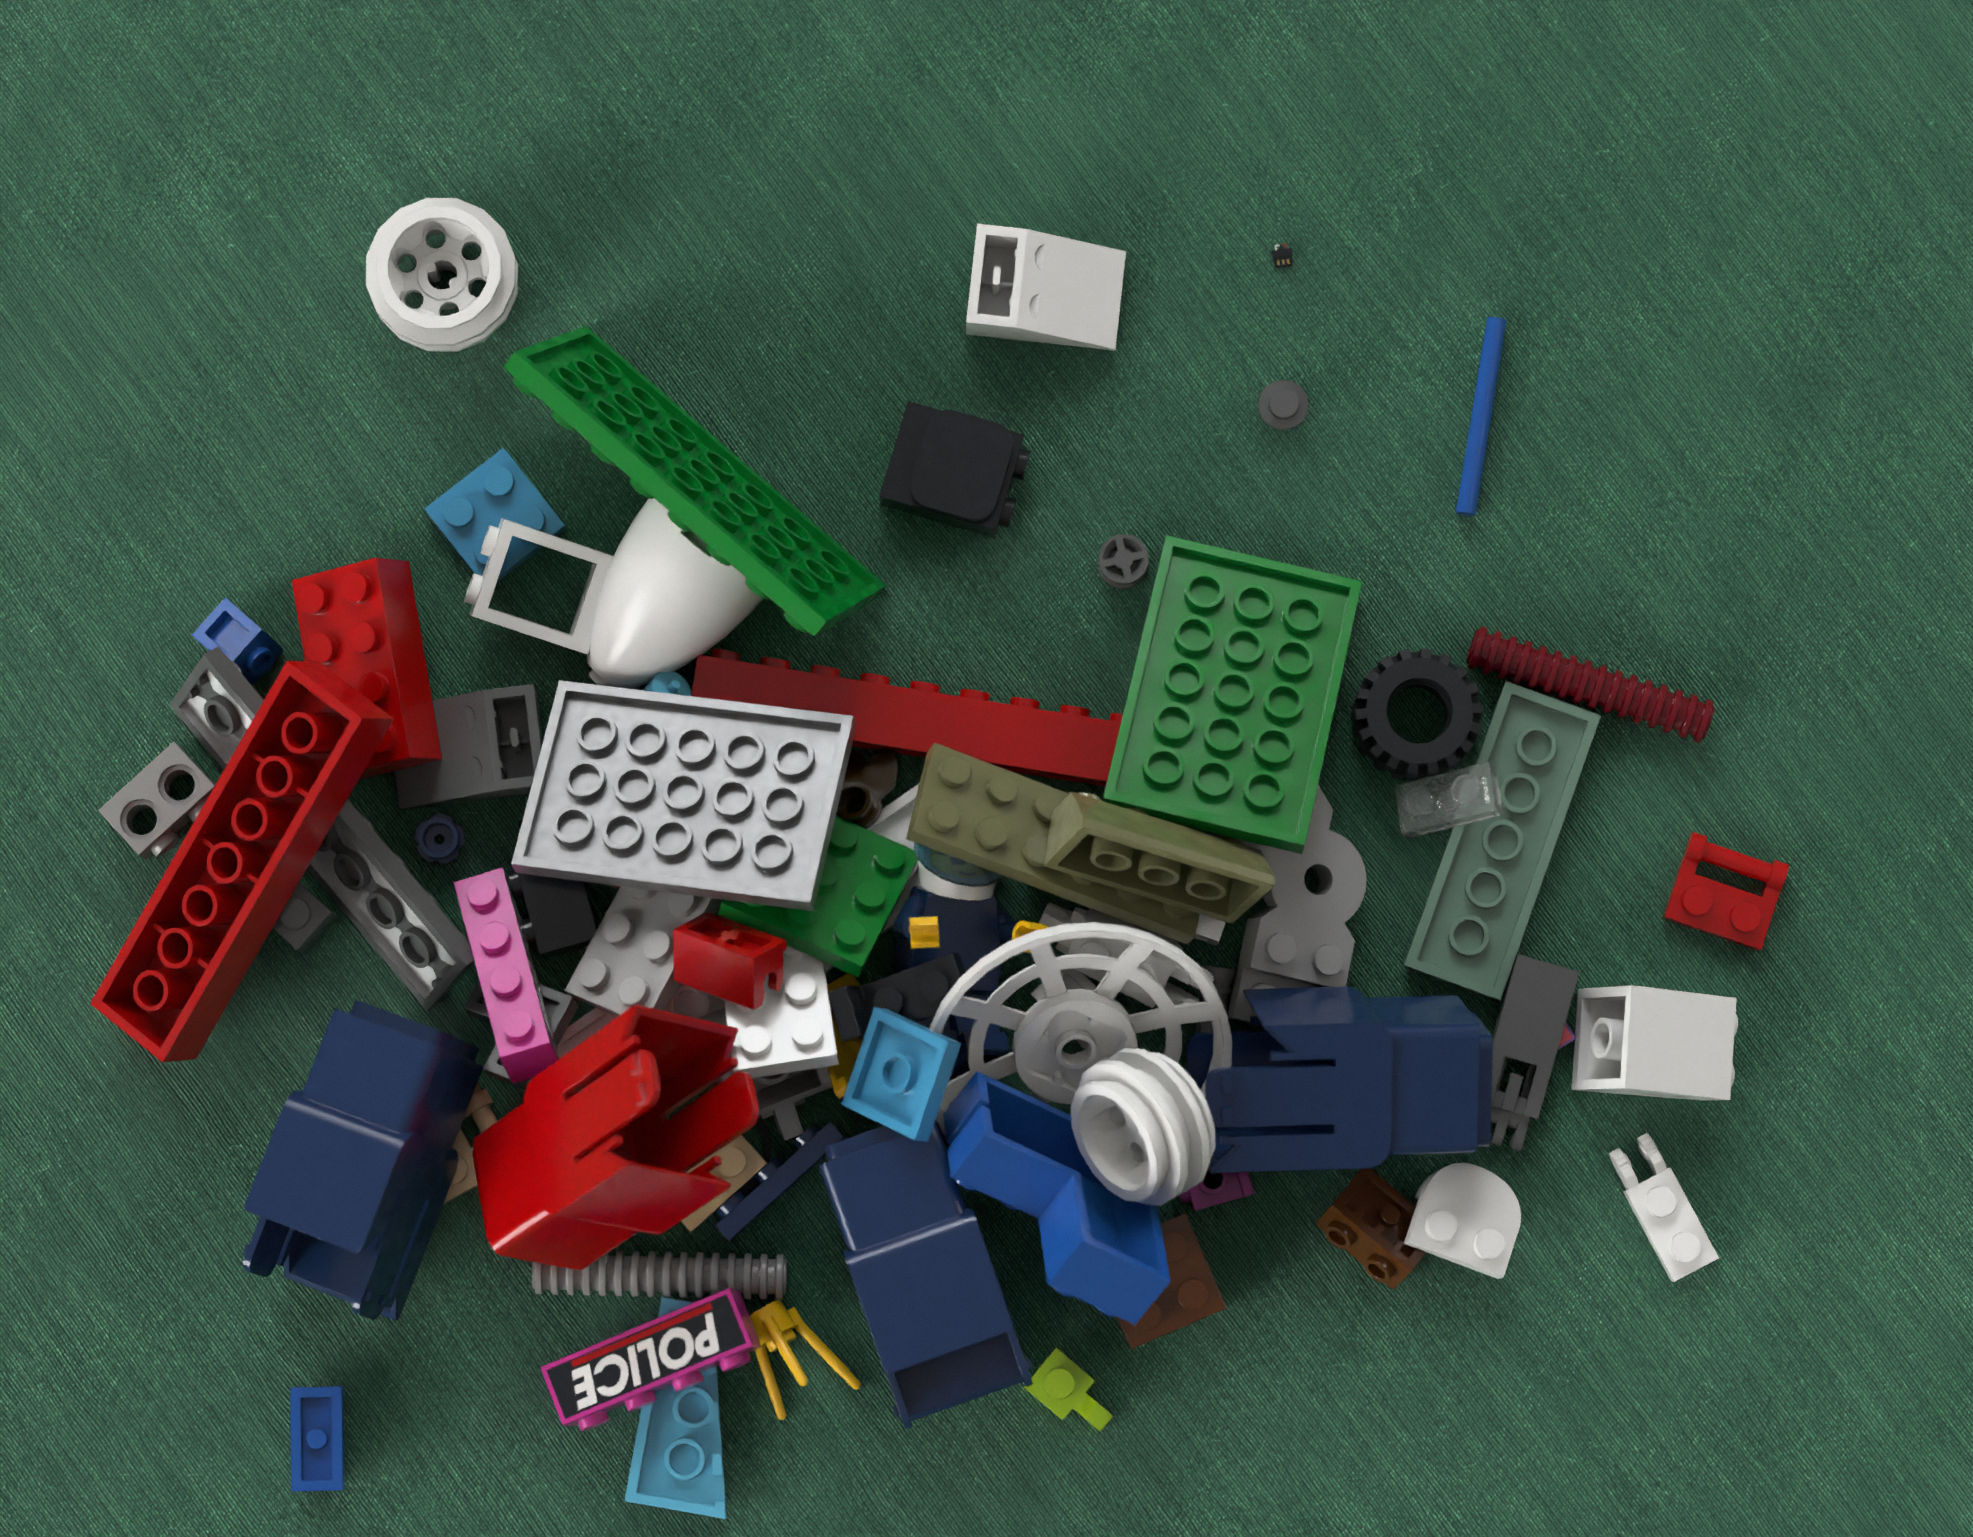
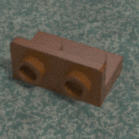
[1316,1168,1426,1289]

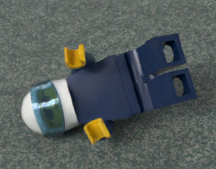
[892,842,1048,1075]

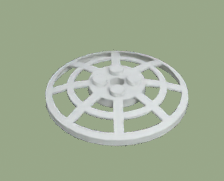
[929,922,1232,1136]

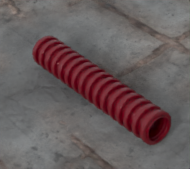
[1465,626,1715,743]

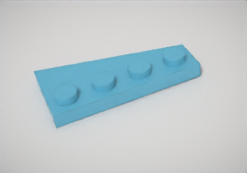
[625,1297,727,1519]

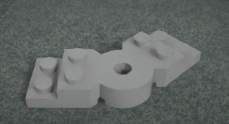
[1221,785,1367,1027]

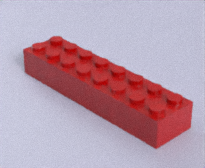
[90,661,394,1062]

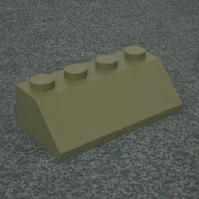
[1044,792,1275,924]

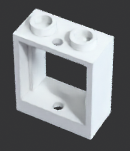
[464,518,614,655]

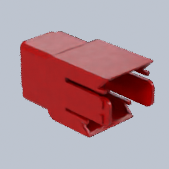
[472,1004,759,1270]

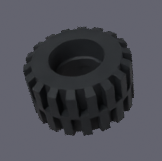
[1351,648,1483,781]

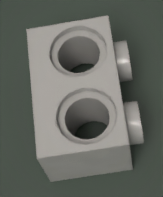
[98,742,216,860]

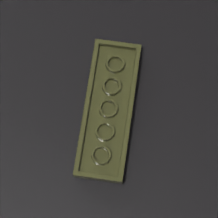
[906,743,1200,944]

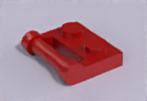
[1662,831,1789,951]

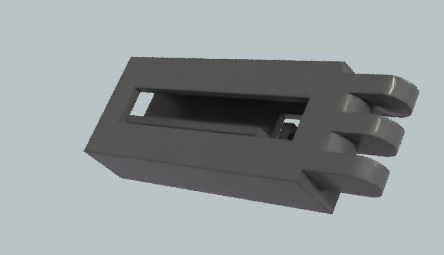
[1490,954,1580,1152]

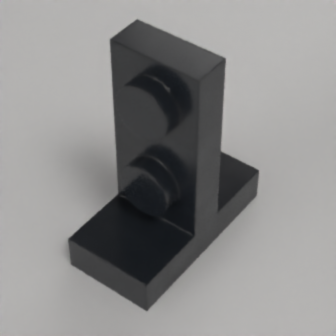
[827,953,973,1042]

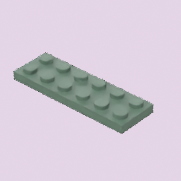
[1403,681,1601,1002]

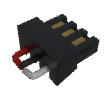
[1271,244,1293,268]

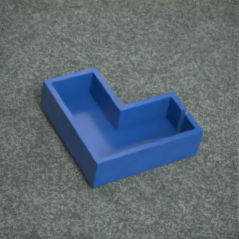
[943,1071,1171,1324]

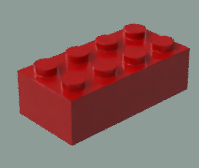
[291,557,442,780]

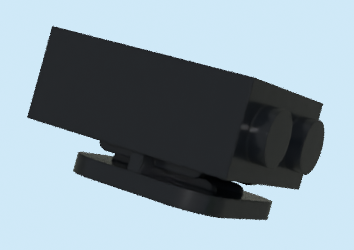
[879,401,1031,538]

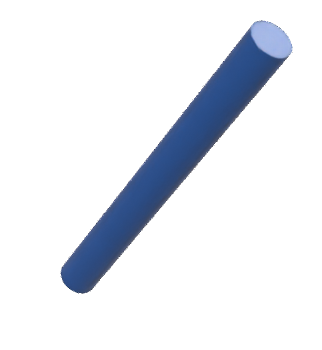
[1456,317,1507,517]

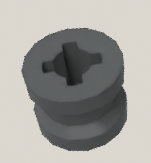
[1098,534,1149,589]

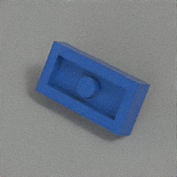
[290,1386,345,1491]

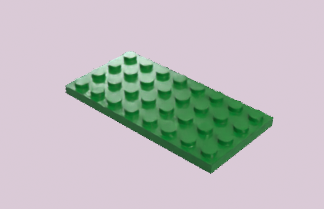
[503,326,887,637]

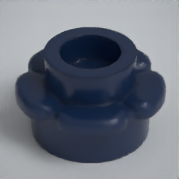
[415,814,465,864]

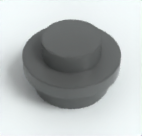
[1258,380,1308,431]

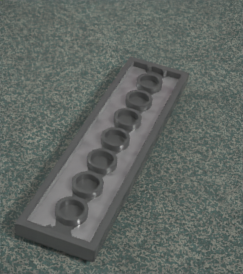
[169,646,475,1011]

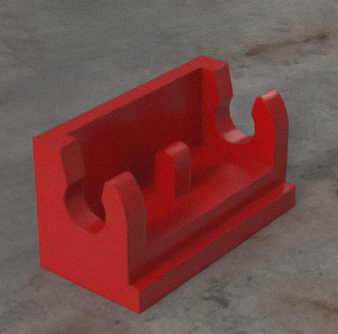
[673,912,787,1010]

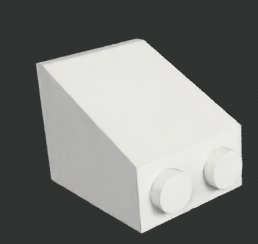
[1571,985,1738,1101]

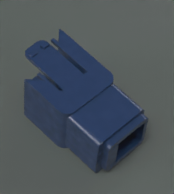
[1186,987,1493,1173]
[243,1000,484,1321]
[819,1124,1033,1430]

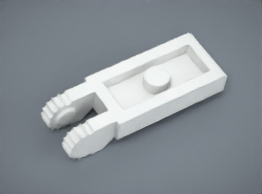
[1609,1133,1719,1282]

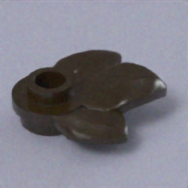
[836,748,899,829]

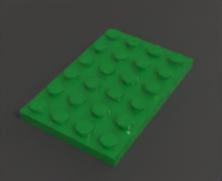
[1102,535,1362,854]

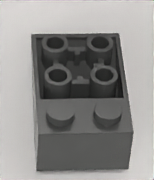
[395,684,544,810]

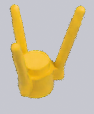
[749,1299,861,1420]

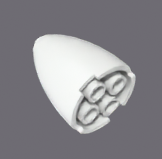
[587,498,763,689]

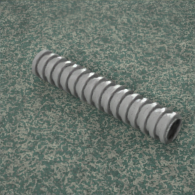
[532,1251,787,1300]

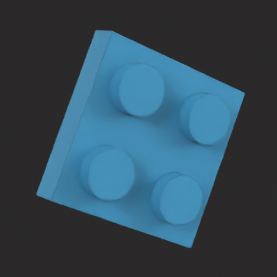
[424,447,567,582]
[841,1007,961,1142]

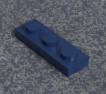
[715,1122,844,1241]

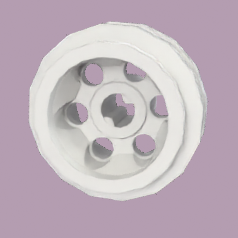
[366,198,518,352]
[1071,1048,1216,1206]

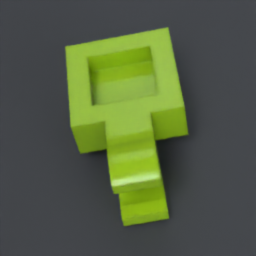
[1024,1348,1114,1432]

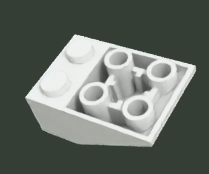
[966,224,1126,351]

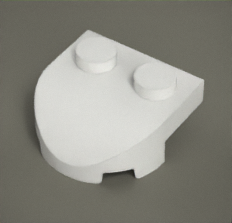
[1404,1163,1521,1279]

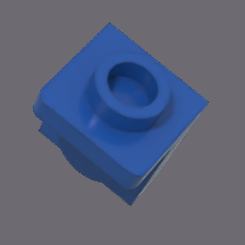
[192,598,283,685]

